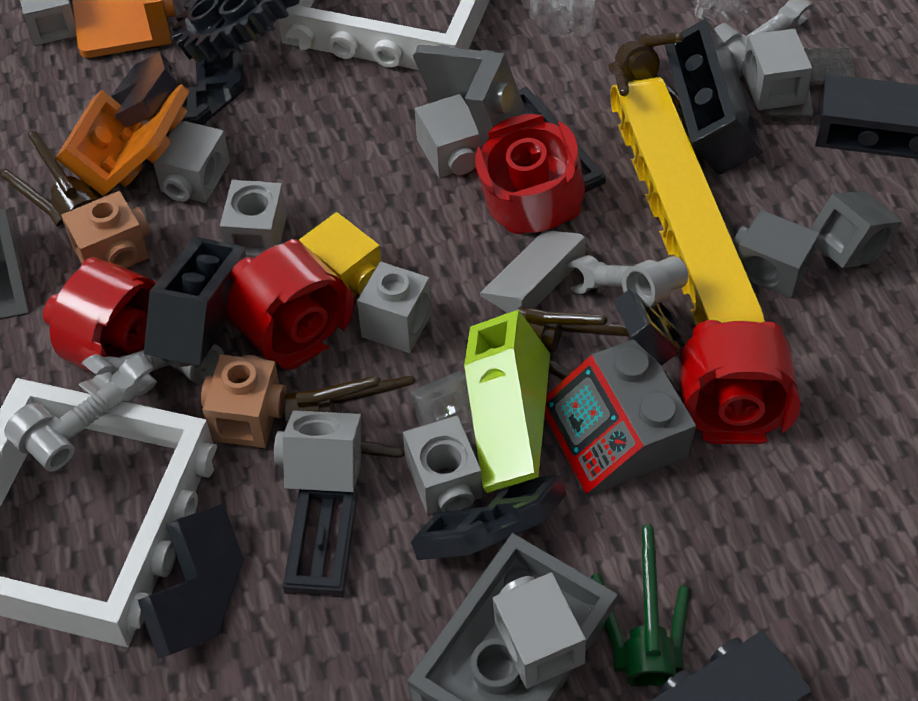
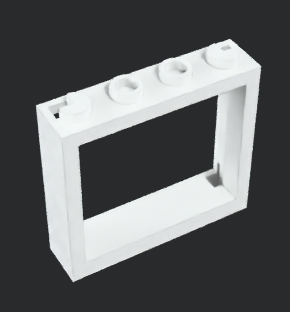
[279,0,490,70]
[0,378,217,647]

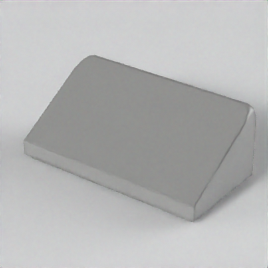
[480,230,586,313]

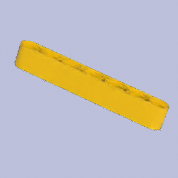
[610,77,764,326]

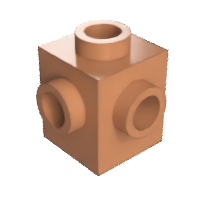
[61,191,151,269]
[201,354,287,448]

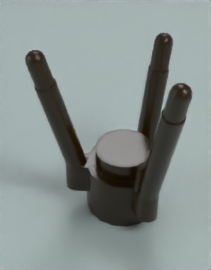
[609,32,684,108]
[1,130,104,227]
[517,306,630,380]
[285,376,415,458]

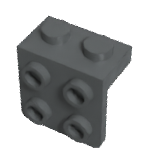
[413,45,527,144]

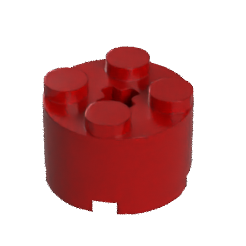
[475,114,585,234]
[227,239,354,369]
[43,257,157,374]
[678,320,801,444]

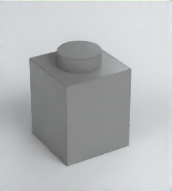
[415,94,484,178]

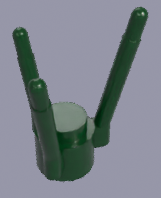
[591,524,690,687]

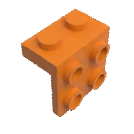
[72,0,176,58]
[55,84,189,196]

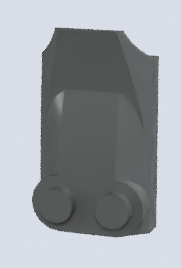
[407,533,618,701]

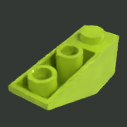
[464,310,550,493]

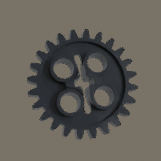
[172,0,300,63]

